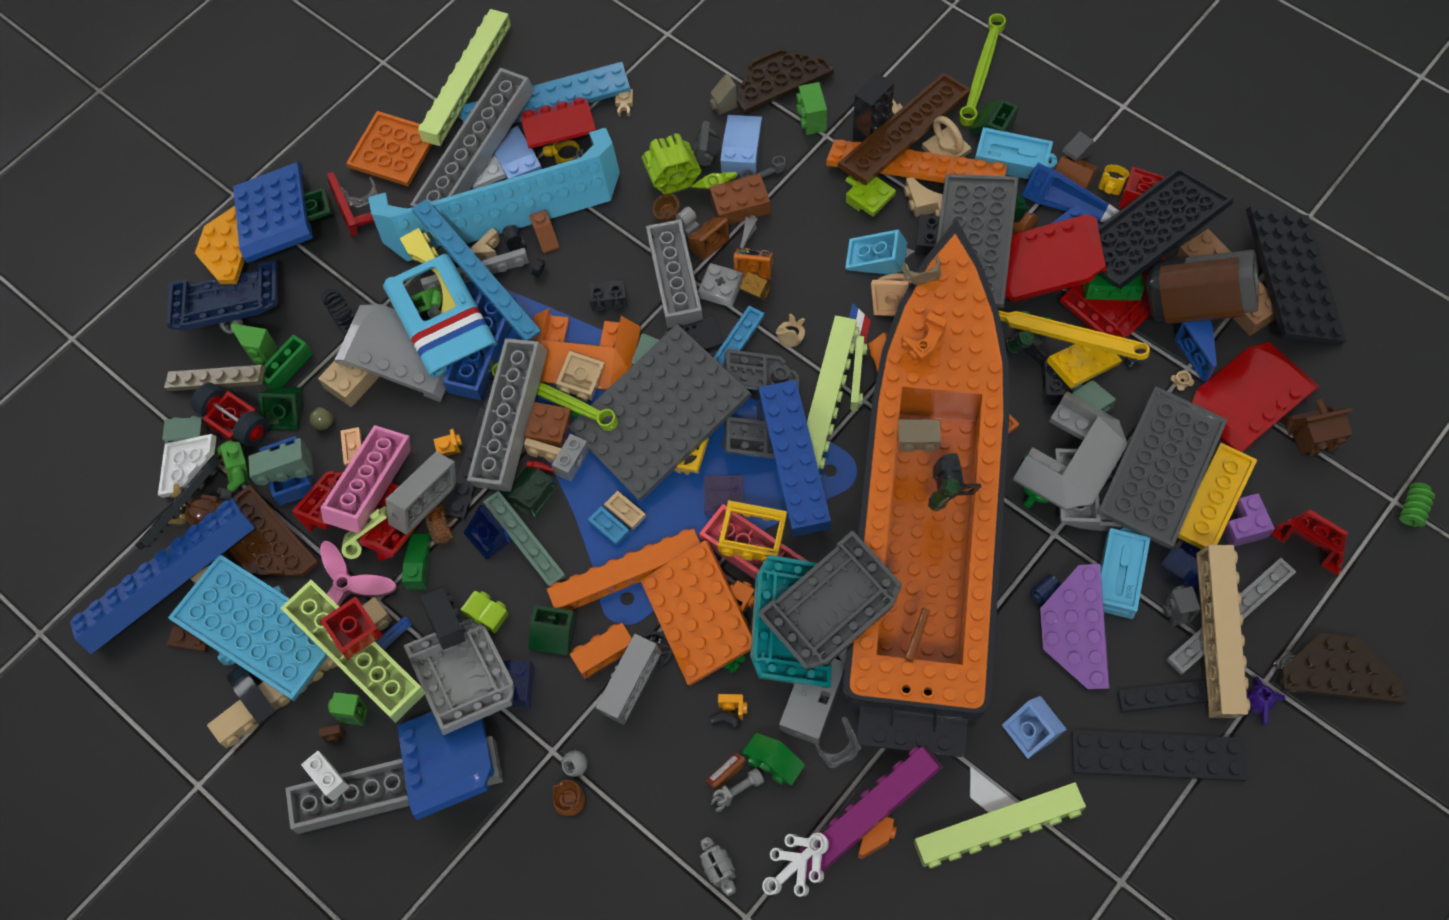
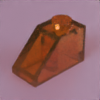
[425,505,453,545]

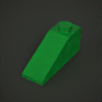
[402,533,431,590]

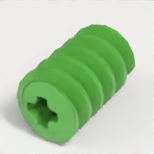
[1399,483,1435,527]

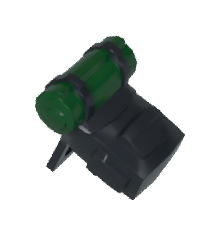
[1005,331,1049,366]
[928,453,982,511]

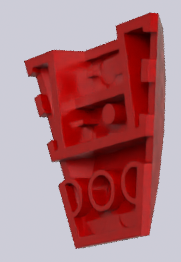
[1271,510,1348,576]

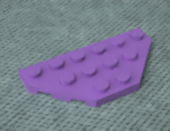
[1040,564,1110,689]

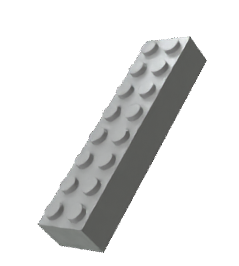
[467,338,548,492]

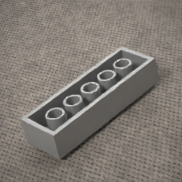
[646,219,703,328]

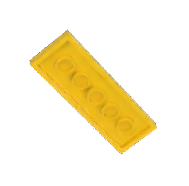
[1177,443,1257,549]

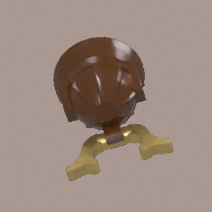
[168,483,226,527]

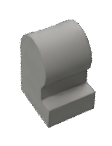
[676,206,700,237]

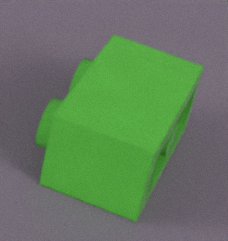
[328,692,369,726]

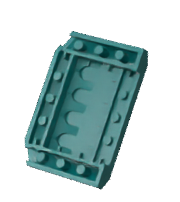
[750,555,832,688]

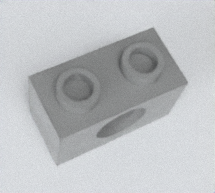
[552,434,590,482]

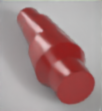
[527,460,554,473]

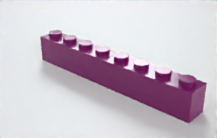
[796,746,943,881]

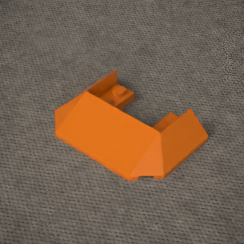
[531,308,641,390]

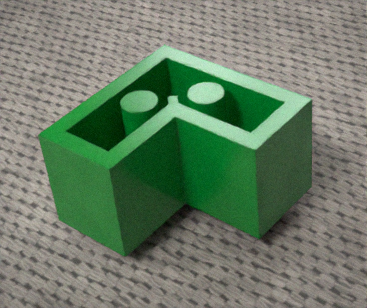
[742,733,805,786]

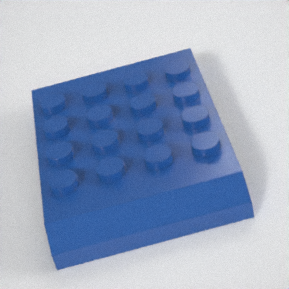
[233,161,313,263]

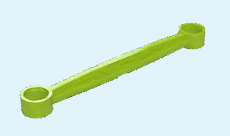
[959,14,1006,126]
[492,362,618,431]

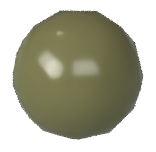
[310,407,334,430]

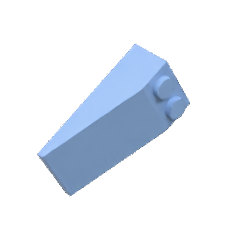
[721,115,762,174]
[494,126,542,180]

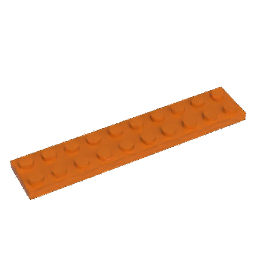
[826,139,1008,183]

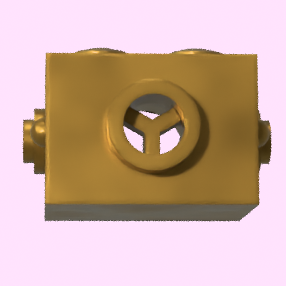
[740,272,772,302]

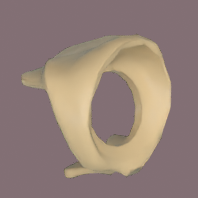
[776,314,805,347]

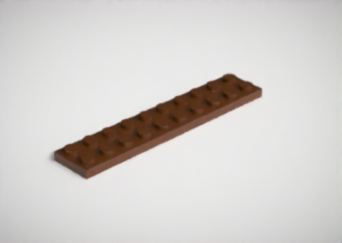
[838,72,971,185]

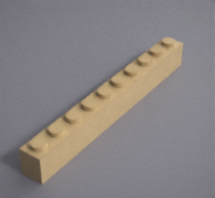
[207,597,392,748]

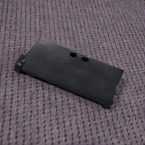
[664,316,725,350]

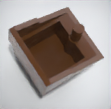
[1283,399,1353,456]

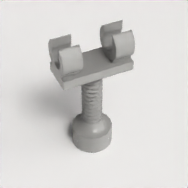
[711,768,764,812]

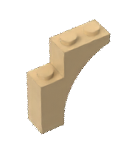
[903,177,943,217]

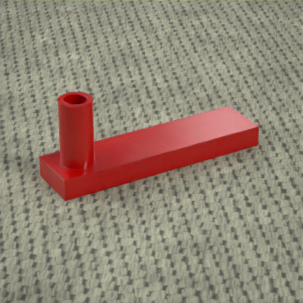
[327,172,374,236]

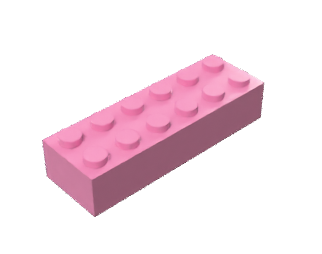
[321,425,411,534]

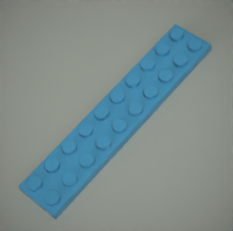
[461,62,631,124]

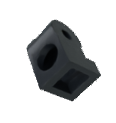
[502,225,527,252]

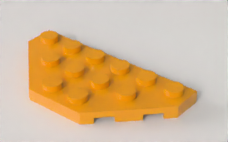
[195,206,245,284]

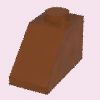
[529,209,560,254]

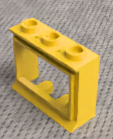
[718,500,787,563]

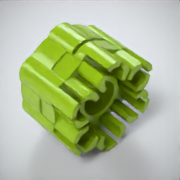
[641,133,701,195]

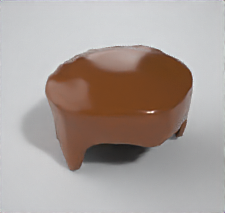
[1013,212,1038,234]
[553,780,585,816]

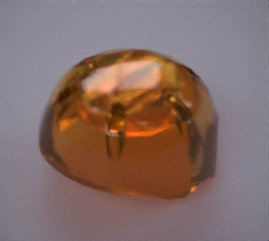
[652,193,681,222]

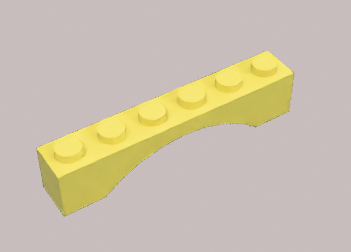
[400,228,456,313]

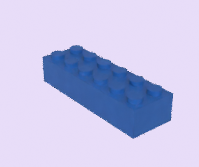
[443,291,517,401]

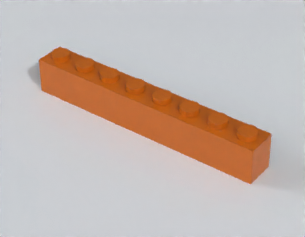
[547,528,700,610]

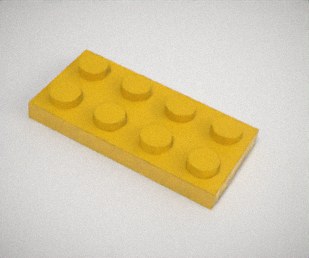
[1046,344,1122,389]

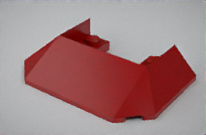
[292,468,420,561]

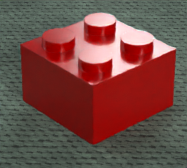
[320,596,383,660]

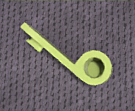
[342,506,387,559]

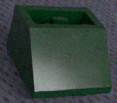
[970,99,1019,136]
[528,605,577,656]

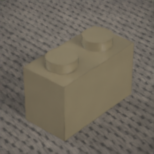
[898,420,940,452]

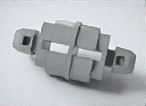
[700,837,736,896]

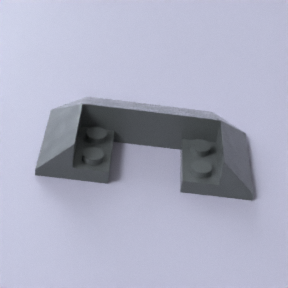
[720,349,799,459]

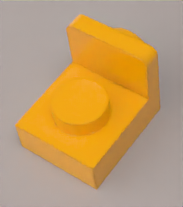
[433,429,462,457]
[718,694,747,720]

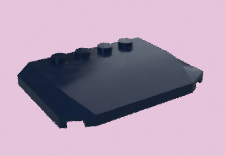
[166,260,278,331]

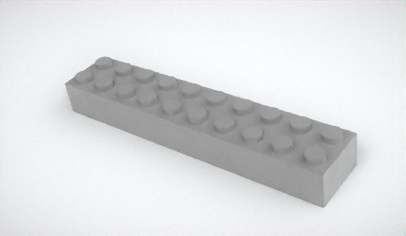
[410,68,534,207]
[285,736,503,834]

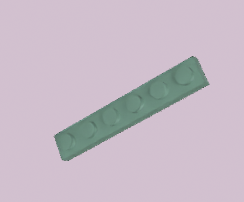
[483,490,566,588]

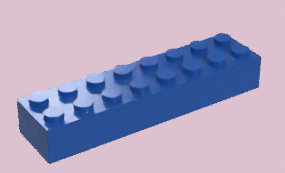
[758,380,831,537]

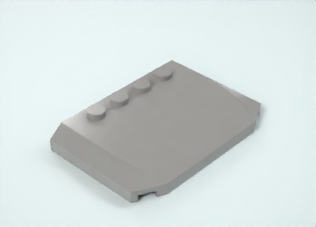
[335,304,449,402]
[403,618,514,735]

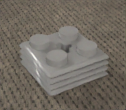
[698,263,743,307]

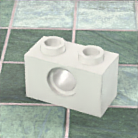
[301,751,350,801]

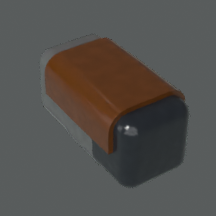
[1146,250,1259,324]

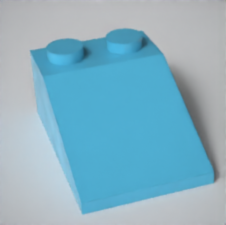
[845,229,907,274]

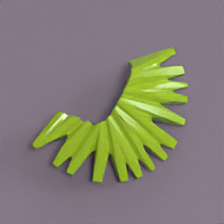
[692,172,738,189]

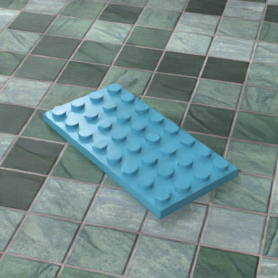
[168,555,328,701]

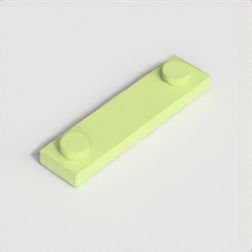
[850,336,867,411]

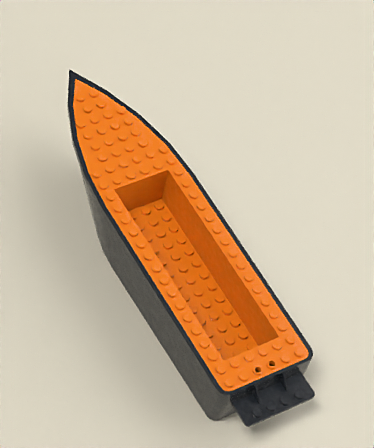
[843,219,1009,757]

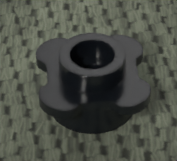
[1121,350,1144,368]

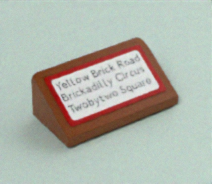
[706,753,746,791]

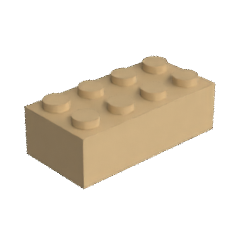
[318,361,379,407]

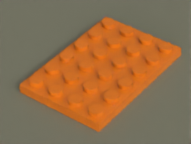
[640,540,752,686]

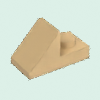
[471,228,500,261]

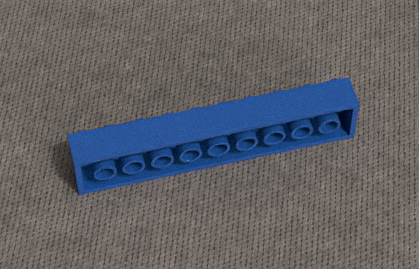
[70,498,255,654]

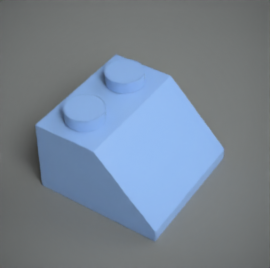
[1002,696,1067,759]

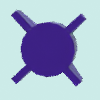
[1246,676,1285,725]

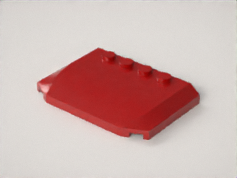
[1005,215,1107,302]
[1059,257,1167,338]
[1192,342,1320,453]

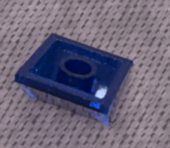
[463,505,511,560]

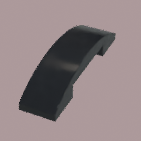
[226,666,277,726]

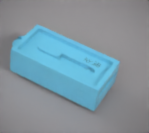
[975,127,1057,179]
[1101,527,1150,619]

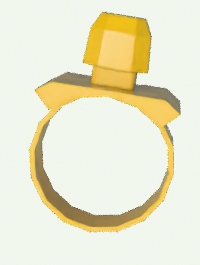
[543,140,580,164]
[1098,165,1129,195]

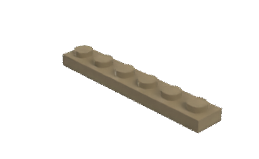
[164,365,266,391]

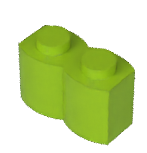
[461,591,509,634]

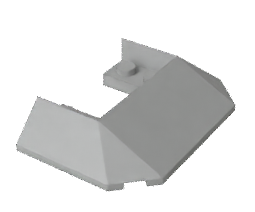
[1013,391,1128,510]

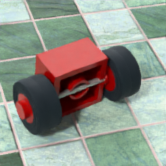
[190,382,269,447]

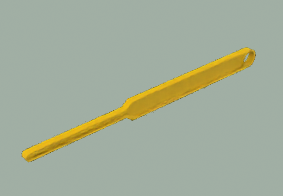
[998,310,1150,360]

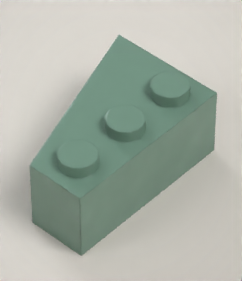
[249,438,313,485]

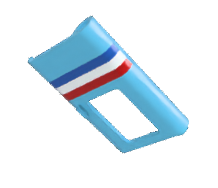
[383,254,497,378]

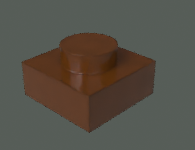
[319,725,346,743]

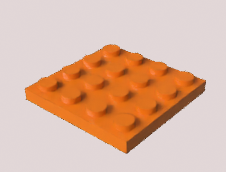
[346,111,433,187]

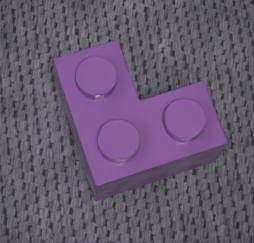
[1224,493,1275,547]

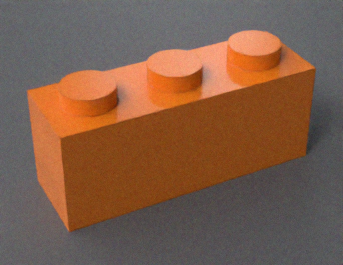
[570,623,632,679]

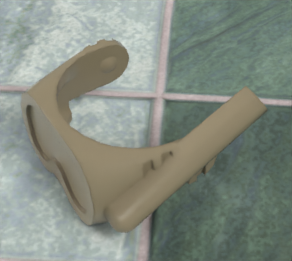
[902,256,941,285]

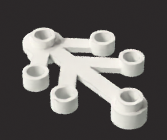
[762,833,829,897]

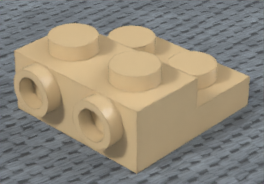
[556,351,605,402]

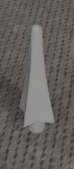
[740,215,757,249]

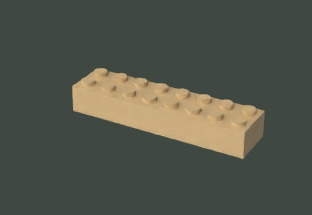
[1197,545,1250,718]

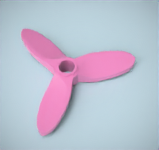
[320,541,397,606]

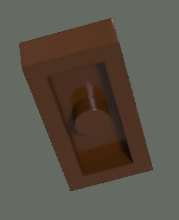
[167,626,209,653]

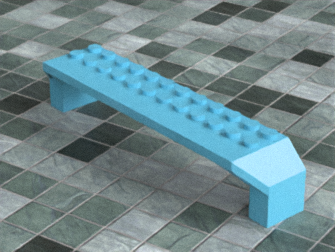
[368,128,620,262]

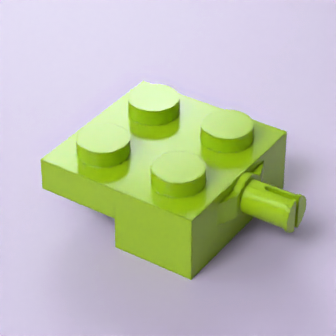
[845,175,896,217]

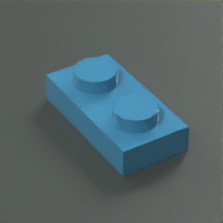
[588,506,630,546]

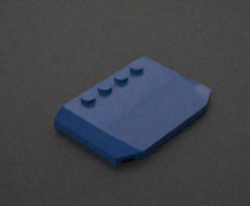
[397,711,494,820]

